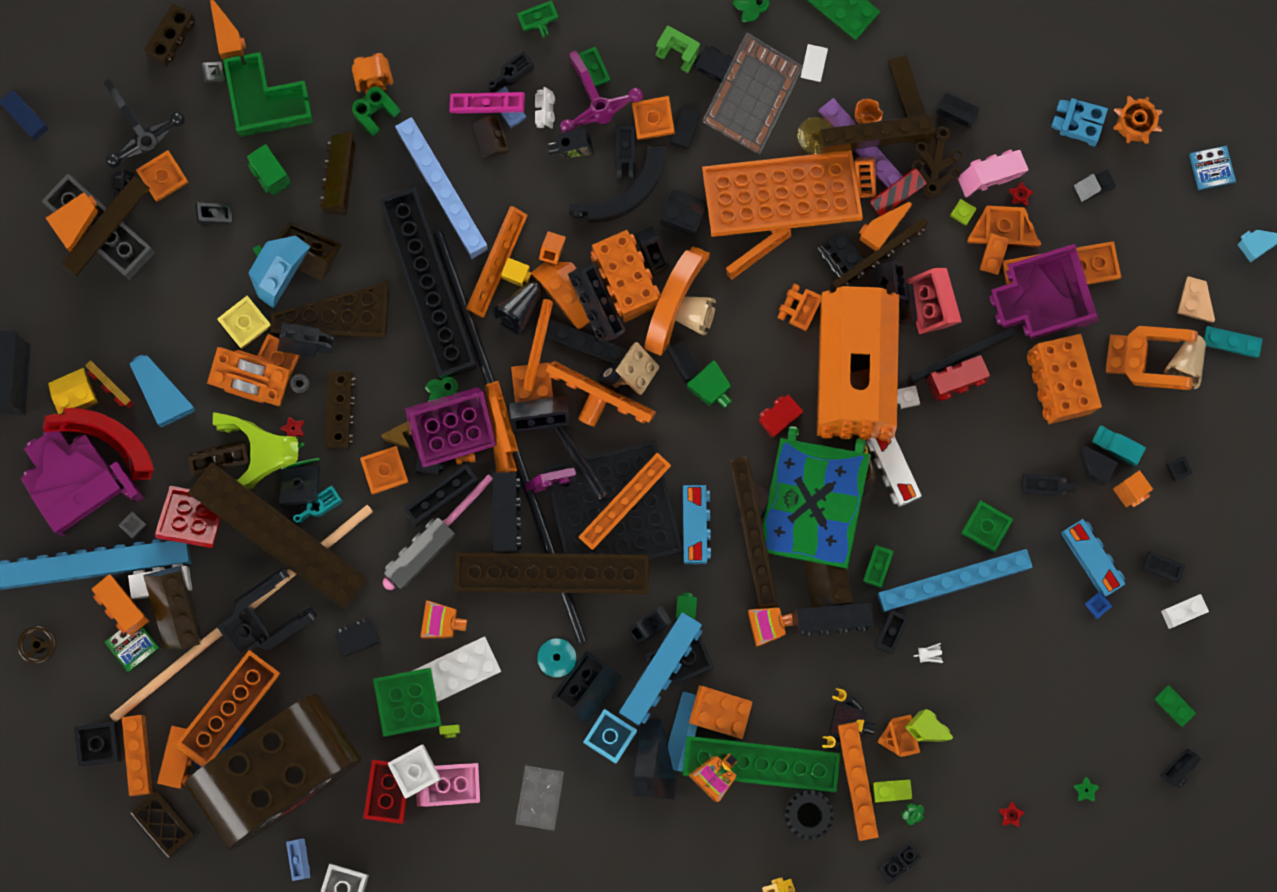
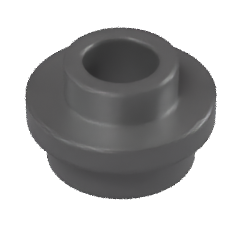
[290,374,309,393]

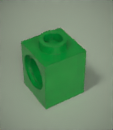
[676,593,697,621]

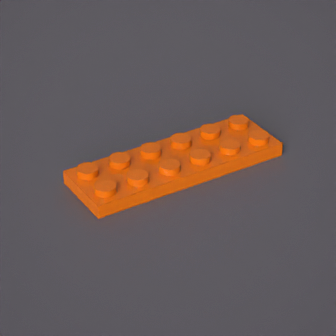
[1002,241,1122,285]

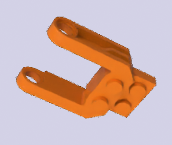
[1106,326,1198,390]

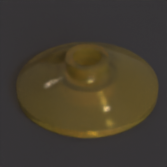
[797,117,832,154]

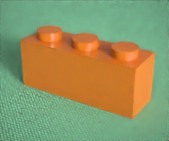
[1113,470,1153,508]
[92,574,149,636]
[157,726,193,789]

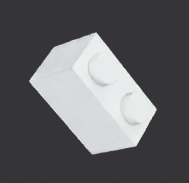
[1161,594,1209,629]

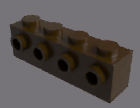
[325,370,356,450]

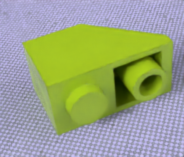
[905,709,953,742]

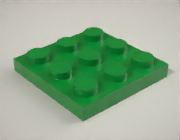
[373,667,442,737]

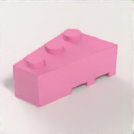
[958,150,1028,198]

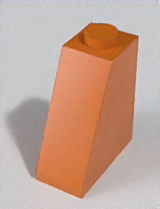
[46,192,98,252]

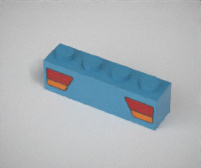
[683,485,711,564]
[1061,519,1125,597]

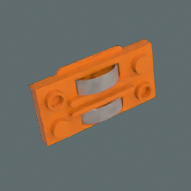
[207,347,291,406]

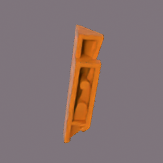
[485,381,519,473]

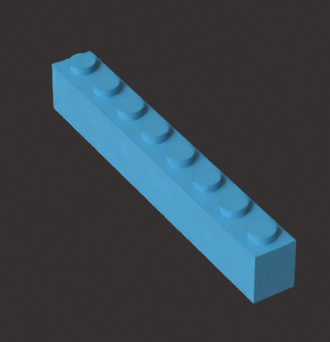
[877,549,1033,613]

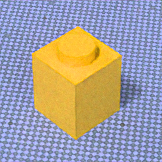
[501,258,532,287]

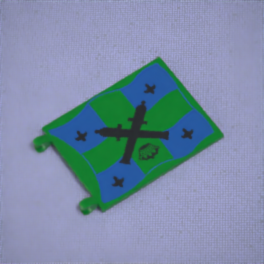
[763,426,871,569]

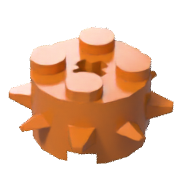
[1113,96,1163,144]

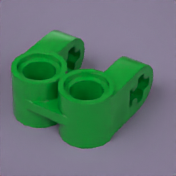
[352,87,401,137]

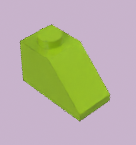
[871,780,912,803]

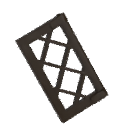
[130,791,195,858]

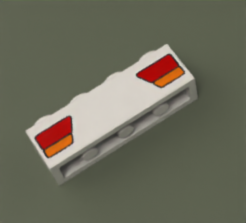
[866,436,922,507]

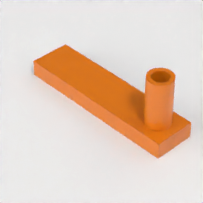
[726,228,791,280]

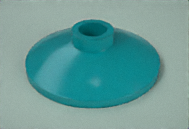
[537,638,576,677]

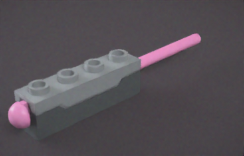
[383,475,493,591]

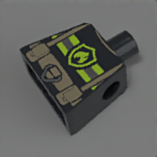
[548,128,594,159]

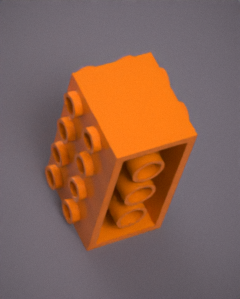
[590,230,661,323]
[1027,334,1102,425]

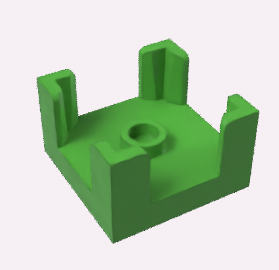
[656,25,700,73]

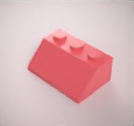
[907,268,962,335]

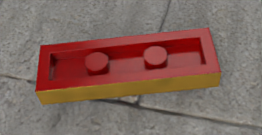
[85,360,134,408]

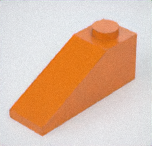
[210,0,246,59]
[859,202,912,252]

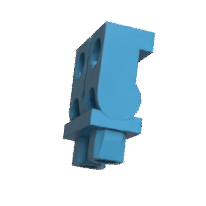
[1051,98,1108,147]

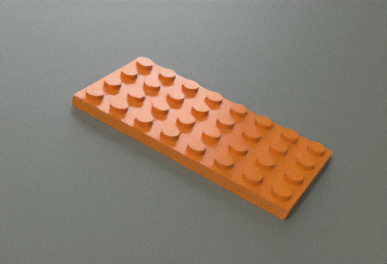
[702,150,863,237]

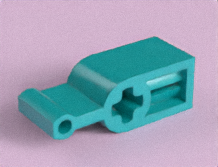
[1091,425,1146,467]
[293,485,343,525]

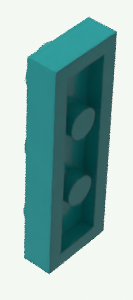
[1203,326,1263,358]

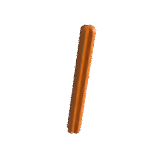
[523,299,553,392]

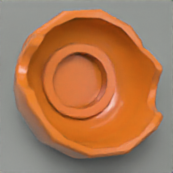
[854,99,883,124]

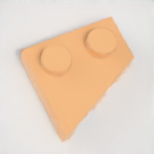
[1177,276,1215,323]

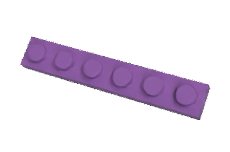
[819,98,903,188]

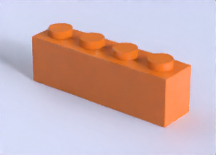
[122,715,153,796]

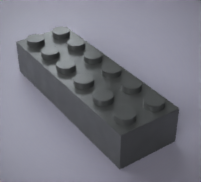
[42,174,155,280]

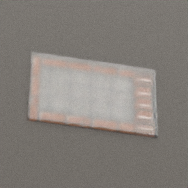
[702,33,803,155]

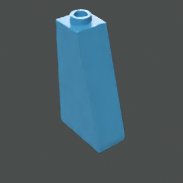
[129,355,196,428]

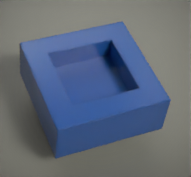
[1084,592,1112,619]

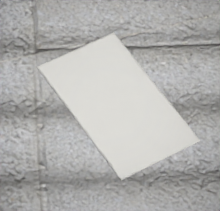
[801,44,828,82]

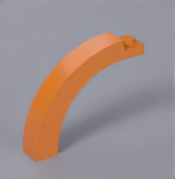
[644,247,710,356]

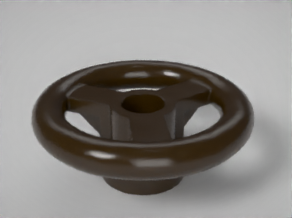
[17,625,56,664]

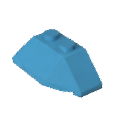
[248,236,311,308]

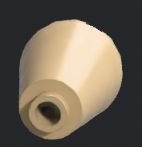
[675,297,716,335]
[1164,335,1206,389]

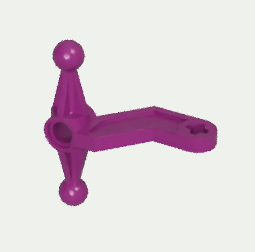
[560,50,643,133]

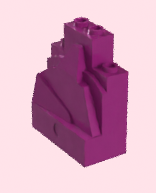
[989,244,1099,340]
[20,431,125,537]

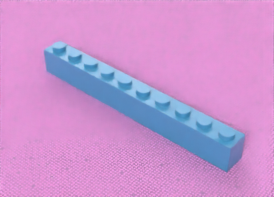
[0,539,191,590]

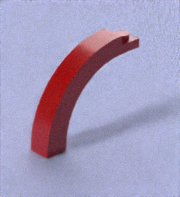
[43,408,154,481]

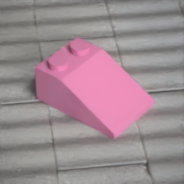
[416,763,480,806]

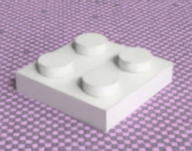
[388,745,441,799]

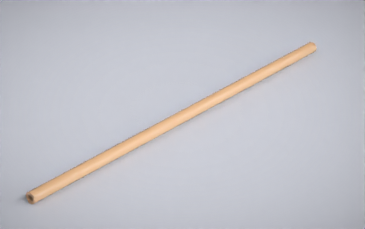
[110,505,373,722]

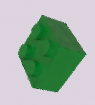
[247,144,291,196]

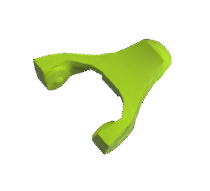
[213,412,299,490]

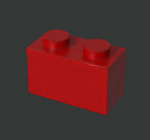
[758,394,803,439]

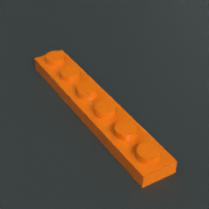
[466,206,528,318]
[578,453,671,551]
[837,722,879,841]

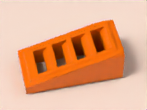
[855,157,877,198]

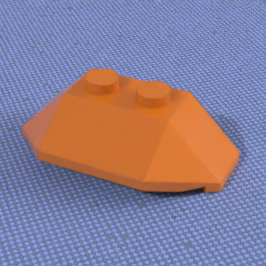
[531,261,590,330]

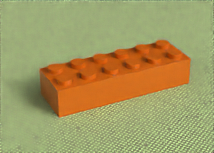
[175,650,280,767]

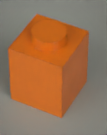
[539,231,566,265]

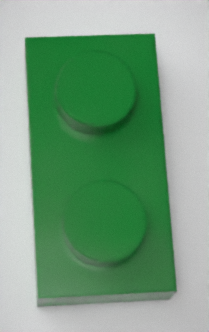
[578,47,611,88]
[863,545,894,588]
[1154,685,1196,727]

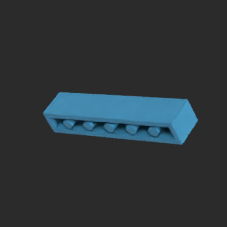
[619,612,703,725]

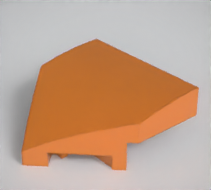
[878,715,920,757]

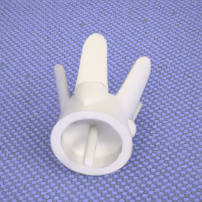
[913,643,943,663]

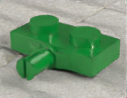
[517,0,559,38]

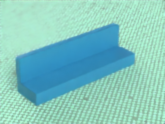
[667,692,697,772]

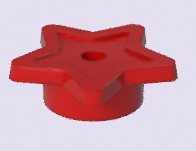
[1009,182,1033,206]
[280,417,304,438]
[999,802,1025,827]

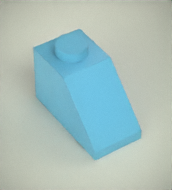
[1237,230,1277,262]

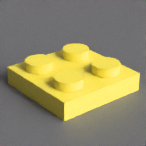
[217,296,271,349]

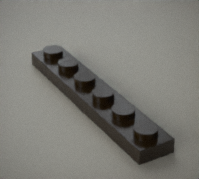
[831,217,928,291]

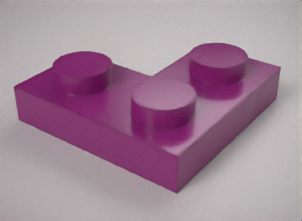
[525,468,576,493]

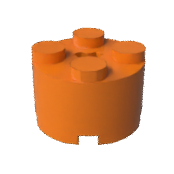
[351,53,393,94]

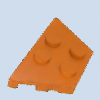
[967,206,1041,247]

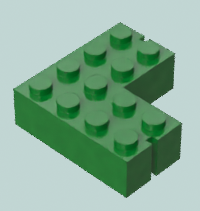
[223,52,314,137]

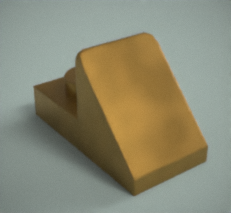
[382,421,412,449]

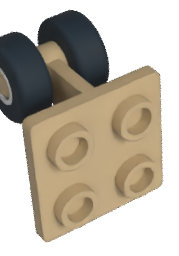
[600,342,659,396]

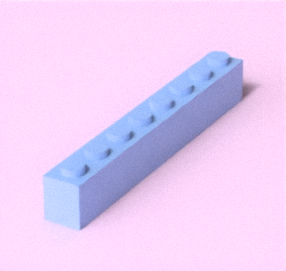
[395,117,488,259]

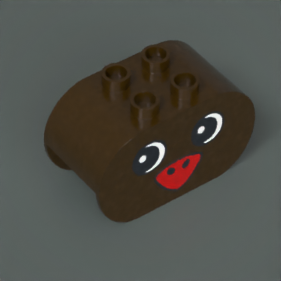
[185,693,362,850]

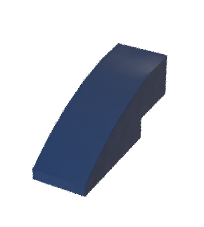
[0,90,49,141]

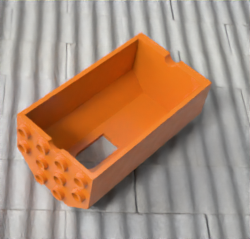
[817,286,899,441]

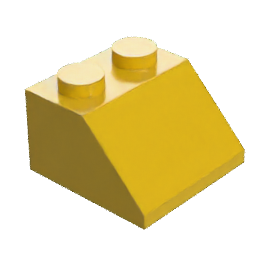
[48,368,99,415]

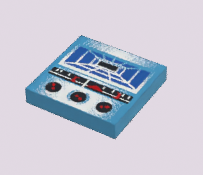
[1189,146,1236,191]

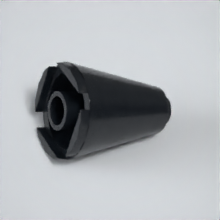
[492,282,542,335]

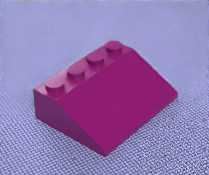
[405,387,496,468]

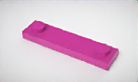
[449,92,525,114]

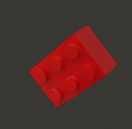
[363,760,408,824]

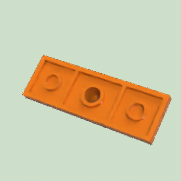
[546,361,656,427]

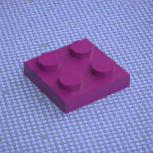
[110,462,144,502]

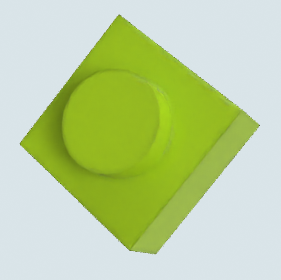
[950,199,977,226]
[439,725,460,738]

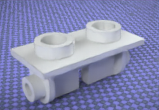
[535,87,555,129]

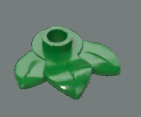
[733,0,770,23]
[425,377,458,401]

